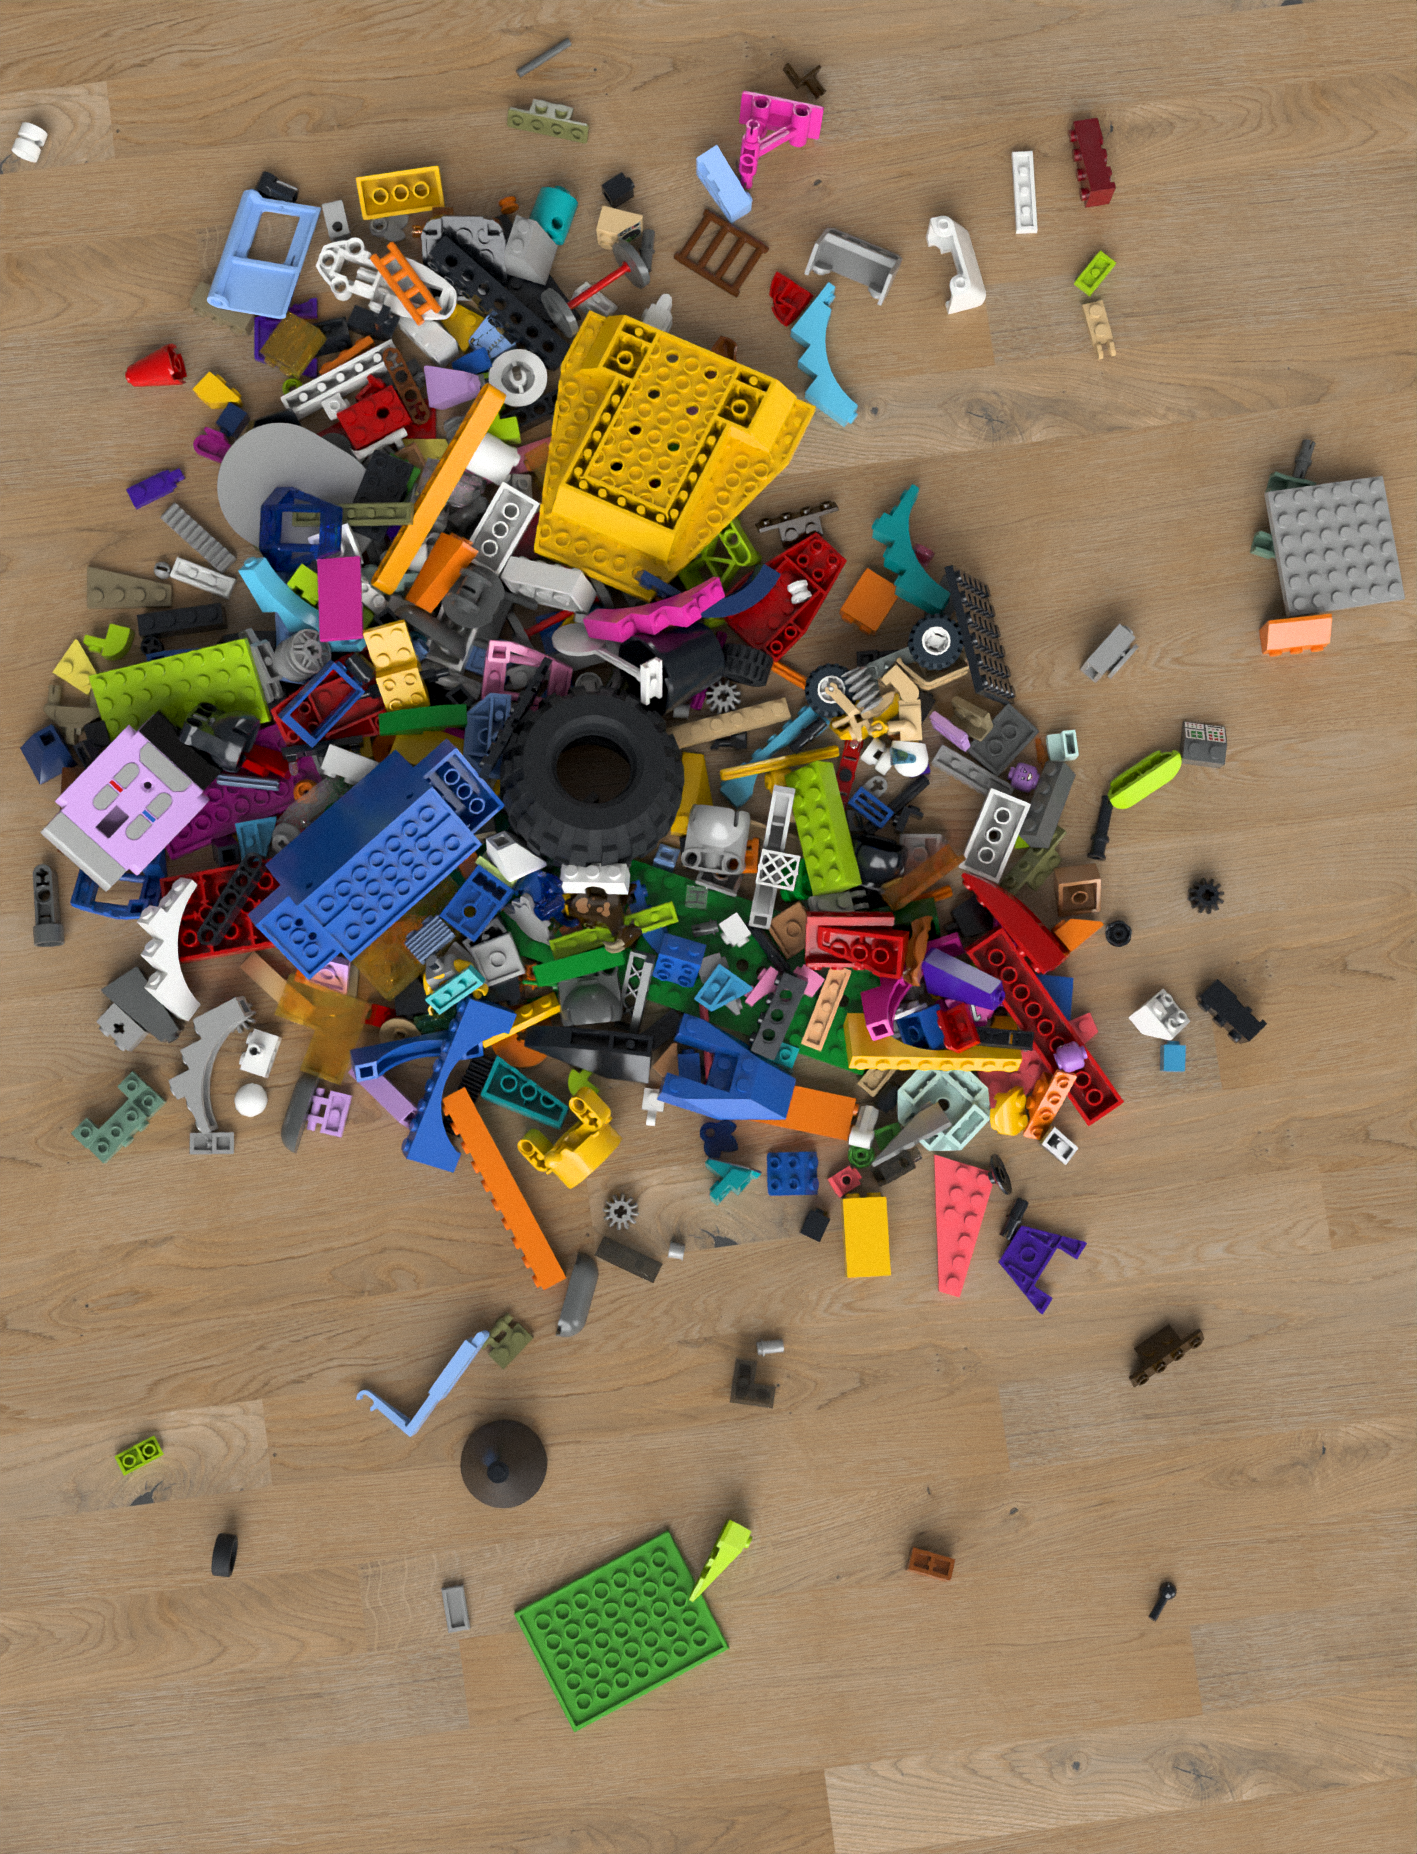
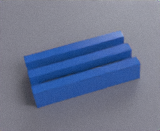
[848,786,894,830]

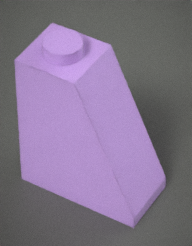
[424,365,481,410]

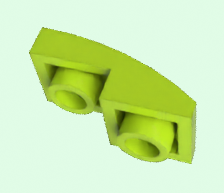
[114,1436,164,1476]

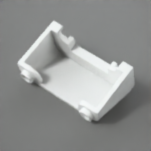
[926,216,986,314]

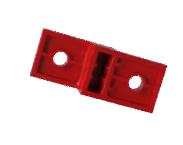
[317,385,412,456]

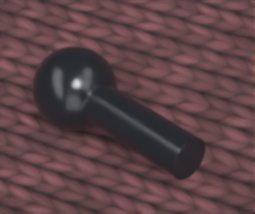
[1148,1582,1177,1622]

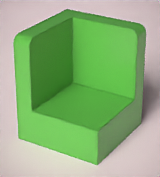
[874,1122,901,1150]

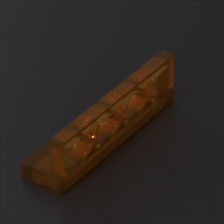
[881,844,966,911]

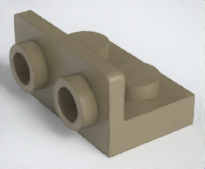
[949,695,994,741]

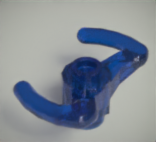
[533,872,580,928]

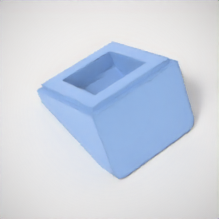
[653,843,680,873]

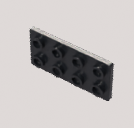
[350,450,414,543]

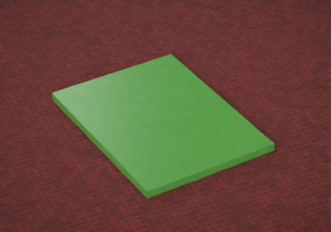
[514,1530,729,1732]

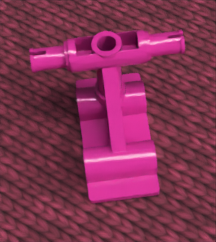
[739,90,824,189]

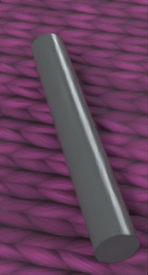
[516,38,572,78]

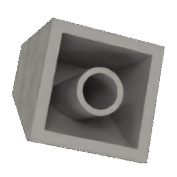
[504,215,558,285]

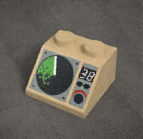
[596,206,644,250]

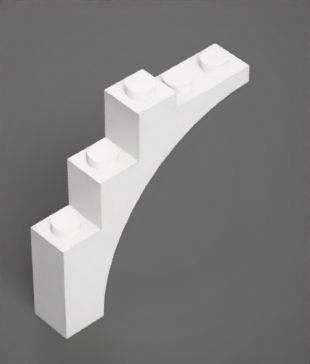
[137,877,201,1021]

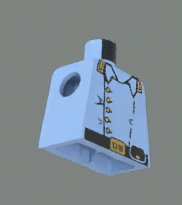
[469,315,517,364]

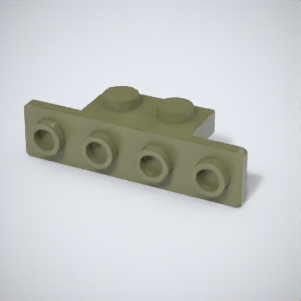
[507,99,589,144]
[999,825,1067,896]

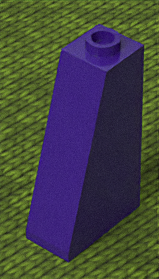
[922,947,1005,1011]

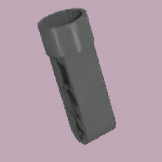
[33,864,65,947]

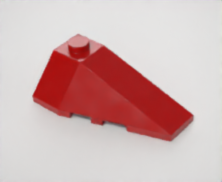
[817,926,909,979]

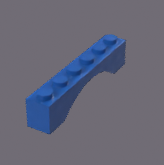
[350,1030,484,1082]

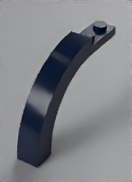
[634,564,781,619]

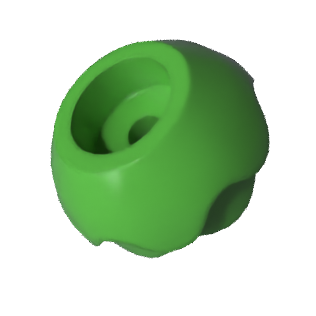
[848,1145,875,1168]

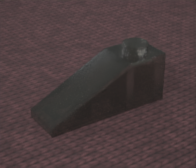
[595,1235,663,1283]

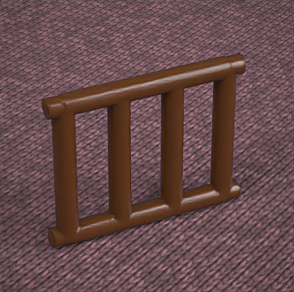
[673,209,769,298]

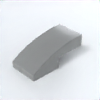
[189,1132,234,1155]

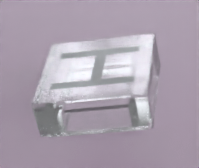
[685,885,709,910]

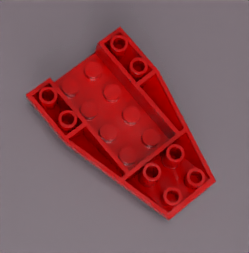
[723,532,847,663]
[271,646,387,747]
[961,872,1070,975]

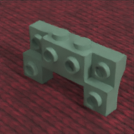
[1250,471,1316,559]
[71,1071,167,1163]

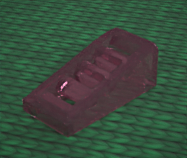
[913,543,935,567]

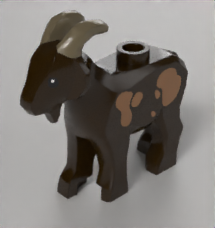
[565,883,642,953]

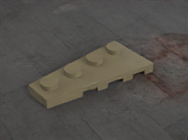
[87,566,173,609]

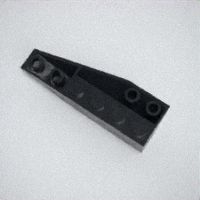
[524,1025,654,1084]

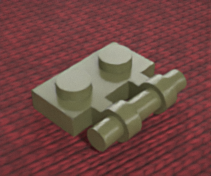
[482,1312,534,1369]

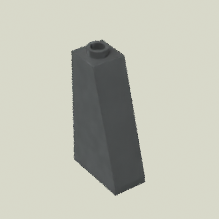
[101,966,183,1043]

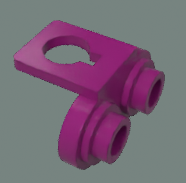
[193,427,231,464]

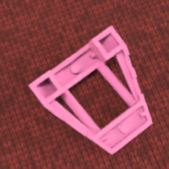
[481,640,573,717]

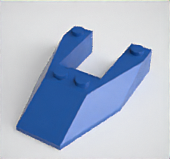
[657,1013,796,1120]

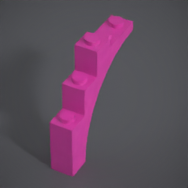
[582,577,725,643]
[861,932,965,1041]

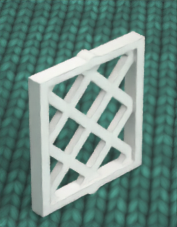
[755,849,801,891]

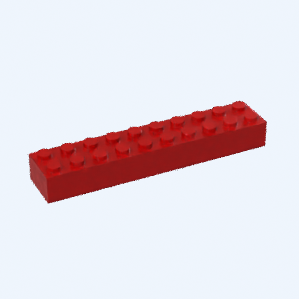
[964,924,1124,1126]

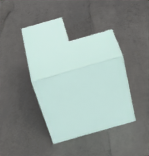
[1045,730,1079,762]

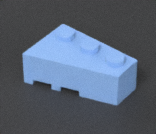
[696,145,753,224]

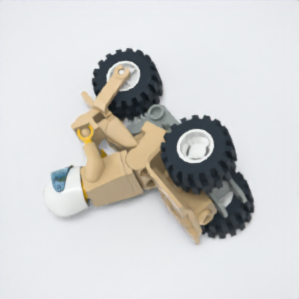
[805,614,969,777]

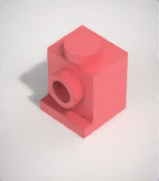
[827,1166,862,1198]

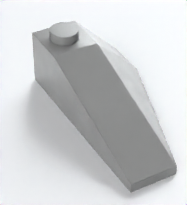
[871,1101,952,1167]

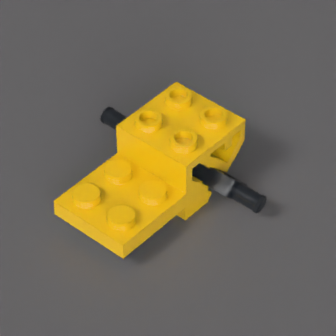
[358,619,451,712]

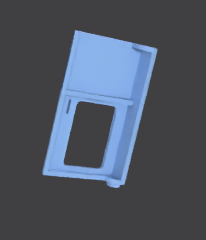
[207,189,321,319]

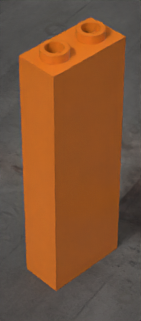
[749,1086,859,1141]

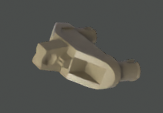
[43,685,102,746]

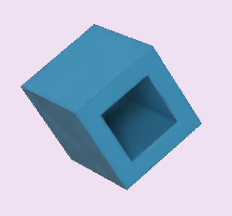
[1160,1041,1186,1072]

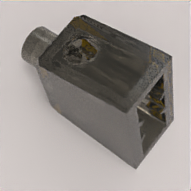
[869,1148,922,1187]

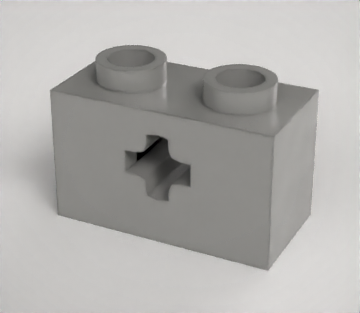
[96,1003,149,1052]

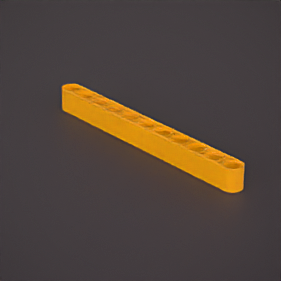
[371,383,506,595]

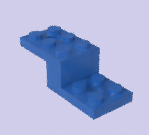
[439,864,523,942]

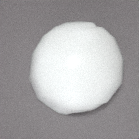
[234,1083,268,1117]

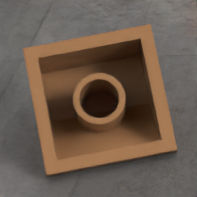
[1054,863,1101,917]

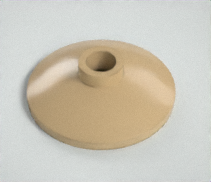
[379,1018,421,1043]

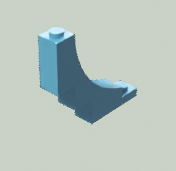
[790,282,858,427]
[238,557,366,652]

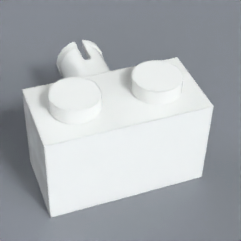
[239,1029,282,1078]

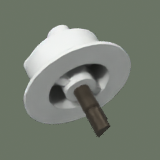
[489,349,547,407]

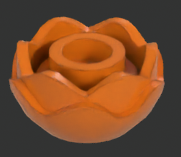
[293,779,320,806]

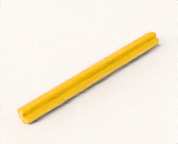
[720,745,839,781]

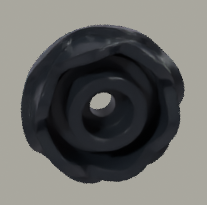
[1105,920,1132,947]

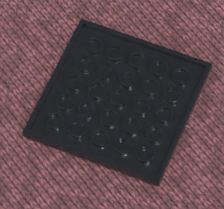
[944,565,1016,705]

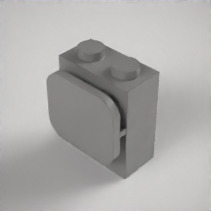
[1080,624,1139,683]

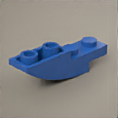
[629,880,668,955]

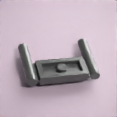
[473,591,538,655]

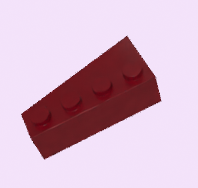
[1068,117,1116,208]

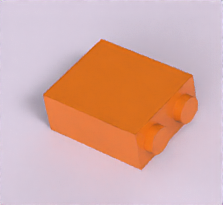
[839,568,899,636]

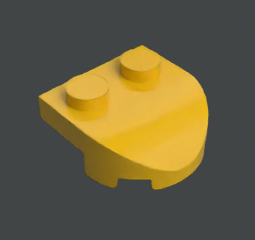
[990,1086,1028,1136]

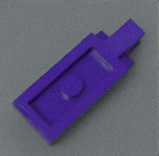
[126,468,185,509]

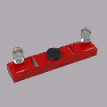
[836,739,864,811]

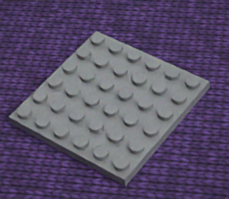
[1264,476,1405,618]

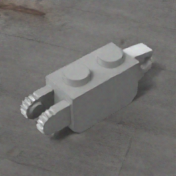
[238,628,283,703]

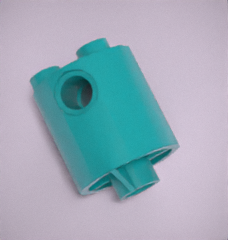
[529,186,578,245]

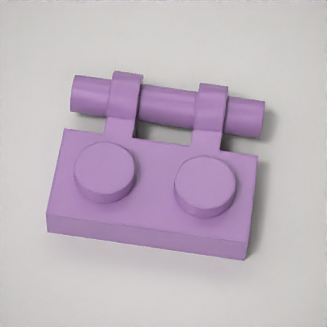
[307,1087,352,1137]

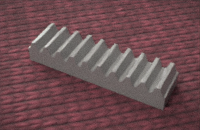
[160,502,237,574]
[931,744,1015,797]

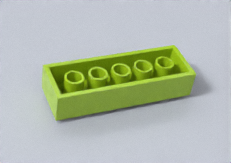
[784,760,862,896]

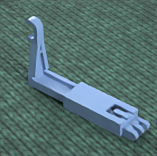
[356,1330,490,1437]

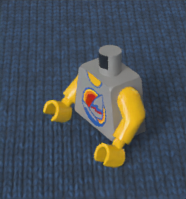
[423,954,488,1016]

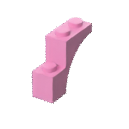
[744,964,825,1007]

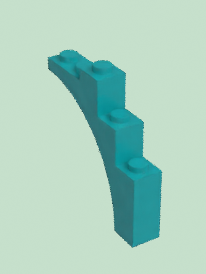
[871,484,951,615]

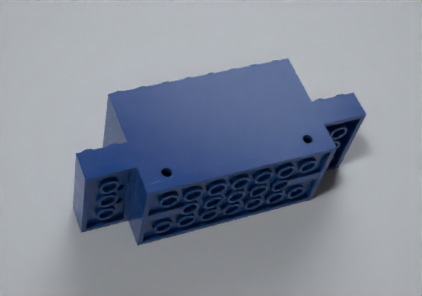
[248,738,505,980]

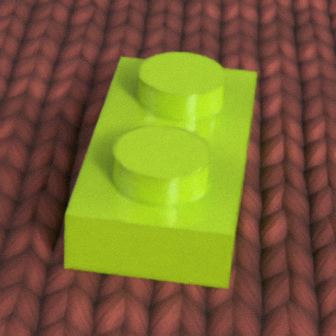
[1074,250,1116,297]

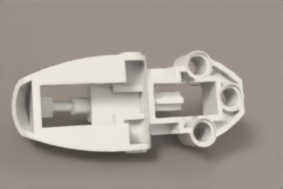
[316,237,457,320]

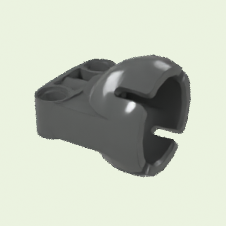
[557,966,623,1027]

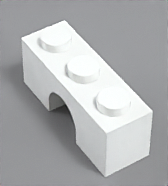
[560,863,630,895]

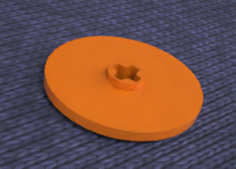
[492,1004,553,1068]

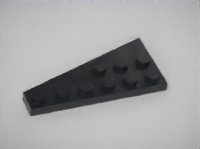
[494,214,581,335]

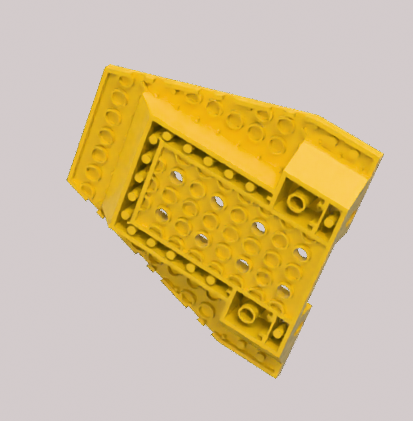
[534,310,816,603]

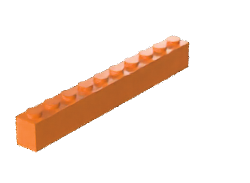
[441,1087,566,1290]

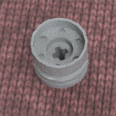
[274,629,331,682]

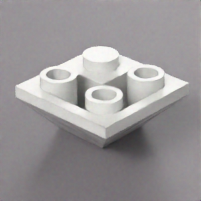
[486,831,547,882]
[1128,989,1190,1040]

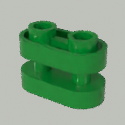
[780,858,813,903]

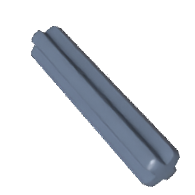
[217,773,280,791]

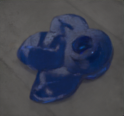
[700,1120,738,1159]

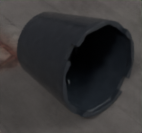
[618,621,725,716]

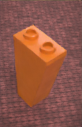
[405,532,479,613]

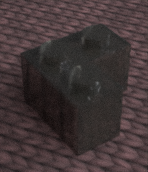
[729,1357,776,1409]

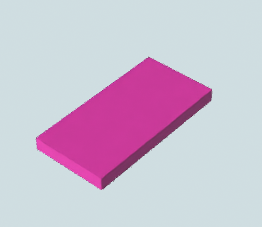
[317,556,364,642]

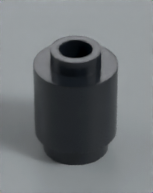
[344,651,376,683]
[874,1081,901,1114]

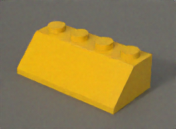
[356,166,445,220]

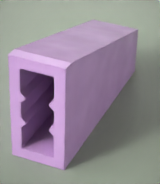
[348,1067,418,1129]

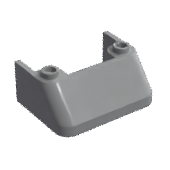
[804,228,903,306]

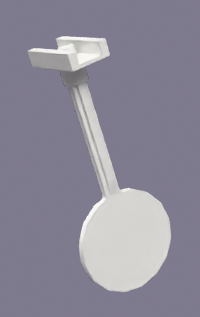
[552,623,662,705]

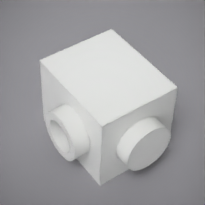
[719,912,751,948]

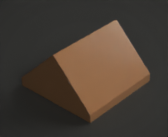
[652,1043,679,1078]

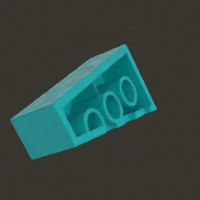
[481,1055,569,1131]

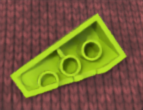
[688,1519,753,1602]

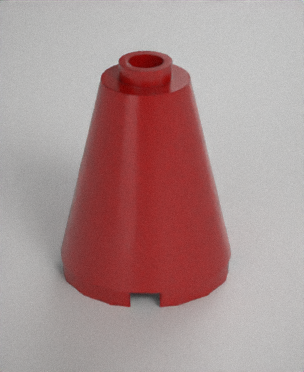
[125,343,187,387]

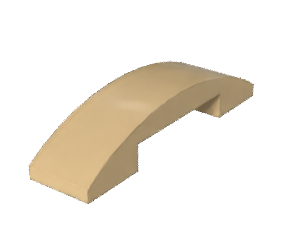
[239,951,316,1023]

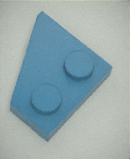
[235,816,277,862]
[694,964,753,1012]

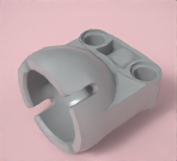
[681,804,751,875]

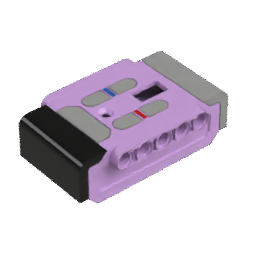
[40,707,224,892]

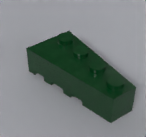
[859,897,941,941]

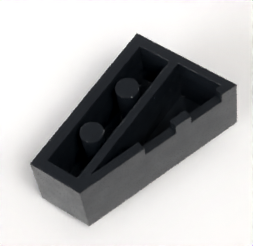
[1196,979,1267,1044]

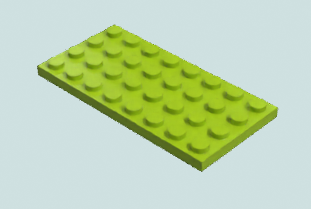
[88,637,272,742]

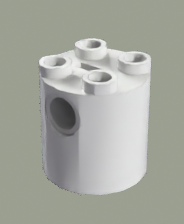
[466,432,521,486]

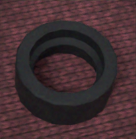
[211,1533,238,1577]

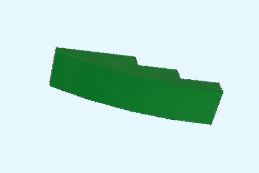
[379,704,468,736]
[532,947,625,988]

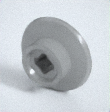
[272,823,301,853]

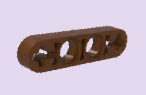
[382,347,430,425]

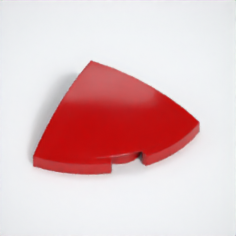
[769,271,814,327]

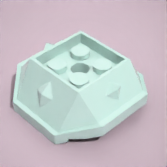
[897,1069,990,1151]

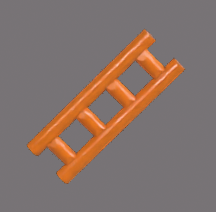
[370,242,442,326]

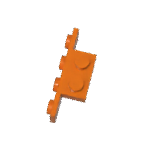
[1023,1069,1076,1140]

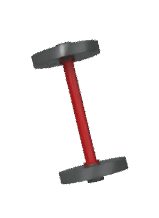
[541,239,650,338]
[505,575,615,650]

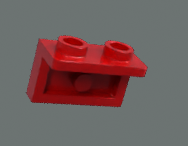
[936,1003,981,1054]

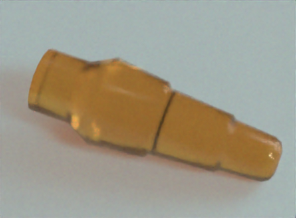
[1035,738,1049,770]

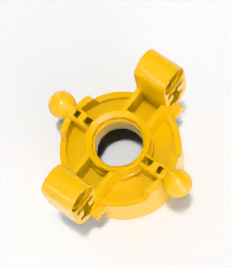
[517,1087,623,1189]

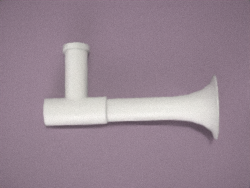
[350,427,408,463]

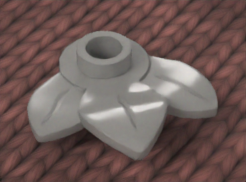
[369,214,409,242]

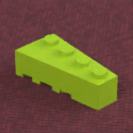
[287,564,374,630]

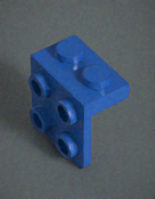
[652,933,706,987]
[767,1152,819,1196]

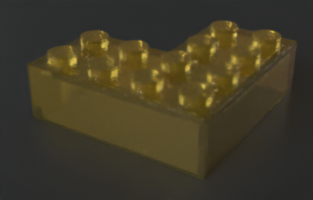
[274,973,372,1085]

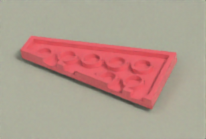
[975,1013,1098,1108]
[934,1155,993,1298]

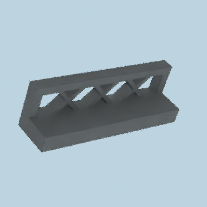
[614,949,657,1034]

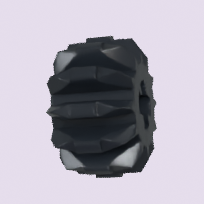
[1187,878,1224,914]

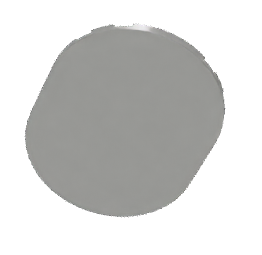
[217,423,372,572]

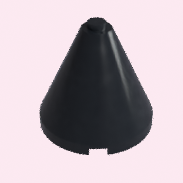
[460,1419,548,1508]

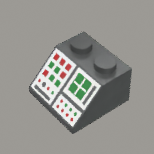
[1179,721,1227,769]

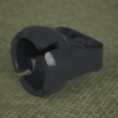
[179,702,260,773]
[843,833,908,908]

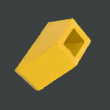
[193,371,244,409]

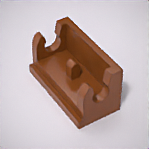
[905,1547,956,1582]

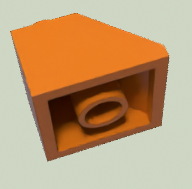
[1050,919,1104,953]

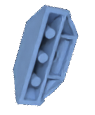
[463,693,511,779]

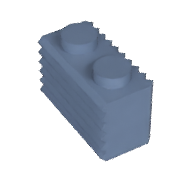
[404,915,456,964]

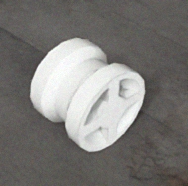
[787,580,812,604]

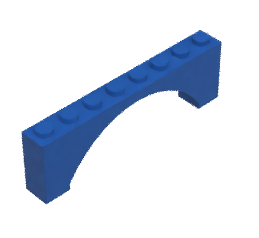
[401,995,517,1173]

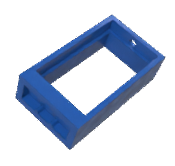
[277,659,365,748]

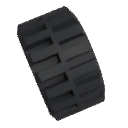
[722,643,774,687]

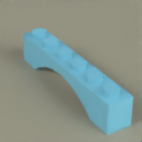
[720,706,830,810]

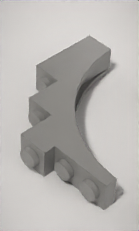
[749,785,795,930]
[168,996,253,1135]

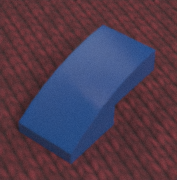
[451,347,493,375]

